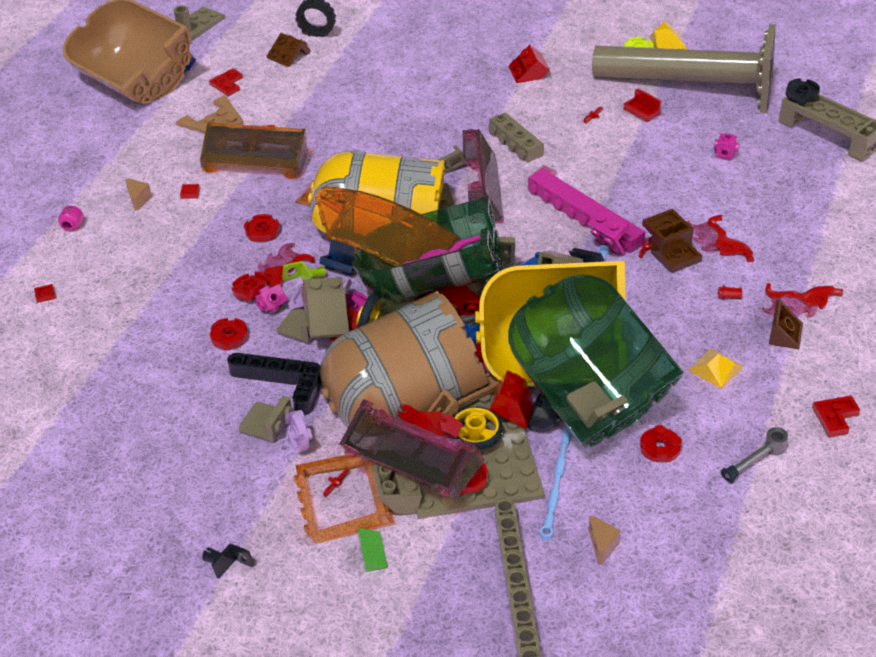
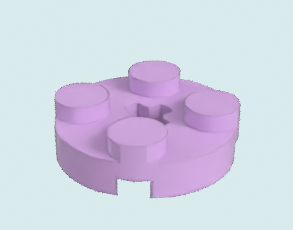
[285,410,312,453]

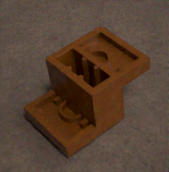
[642,208,702,273]

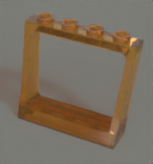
[294,449,396,544]

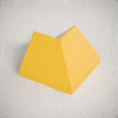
[649,21,687,49]
[688,348,744,389]

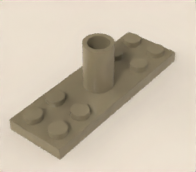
[173,5,225,41]

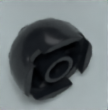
[527,390,561,432]

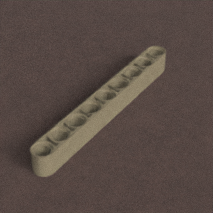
[495,497,541,657]

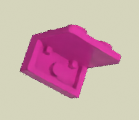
[587,207,630,256]

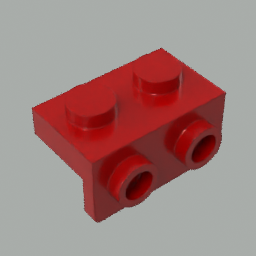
[623,88,661,122]

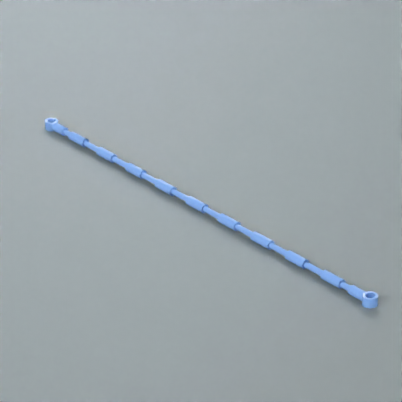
[540,245,609,540]

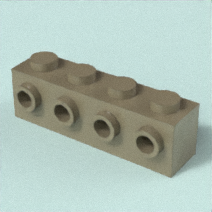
[489,112,544,163]

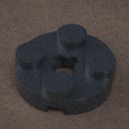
[785,78,820,105]

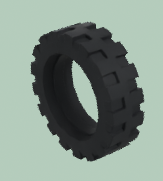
[295,0,336,37]

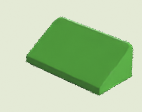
[358,528,388,572]

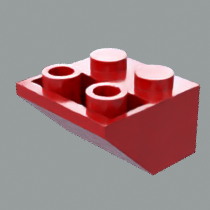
[508,44,550,83]

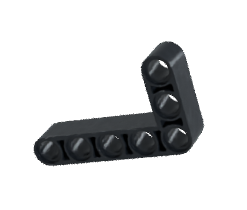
[227,353,322,416]

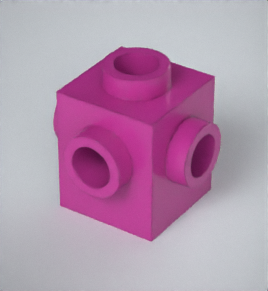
[714,133,739,160]
[255,284,288,313]

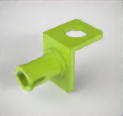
[282,261,326,281]

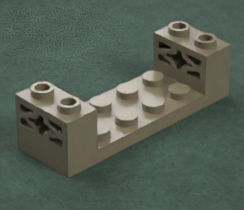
[778,94,876,161]

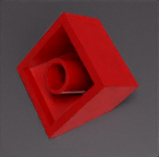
[489,370,534,429]

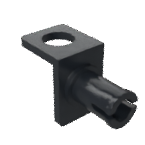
[202,543,255,579]

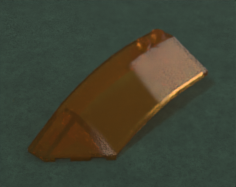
[314,185,461,287]

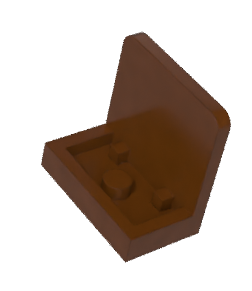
[267,32,311,67]

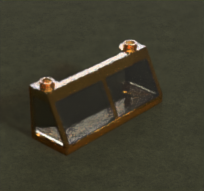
[200,122,308,179]

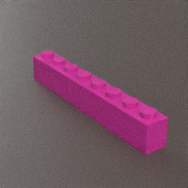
[528,169,646,254]

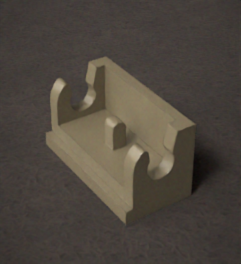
[428,145,465,174]

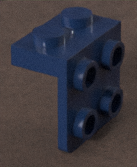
[319,227,366,275]

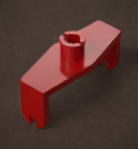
[397,404,463,438]

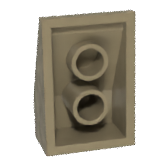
[301,277,349,338]

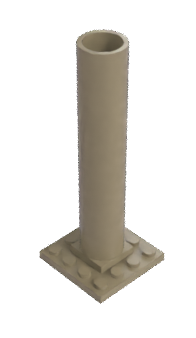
[592,24,776,114]

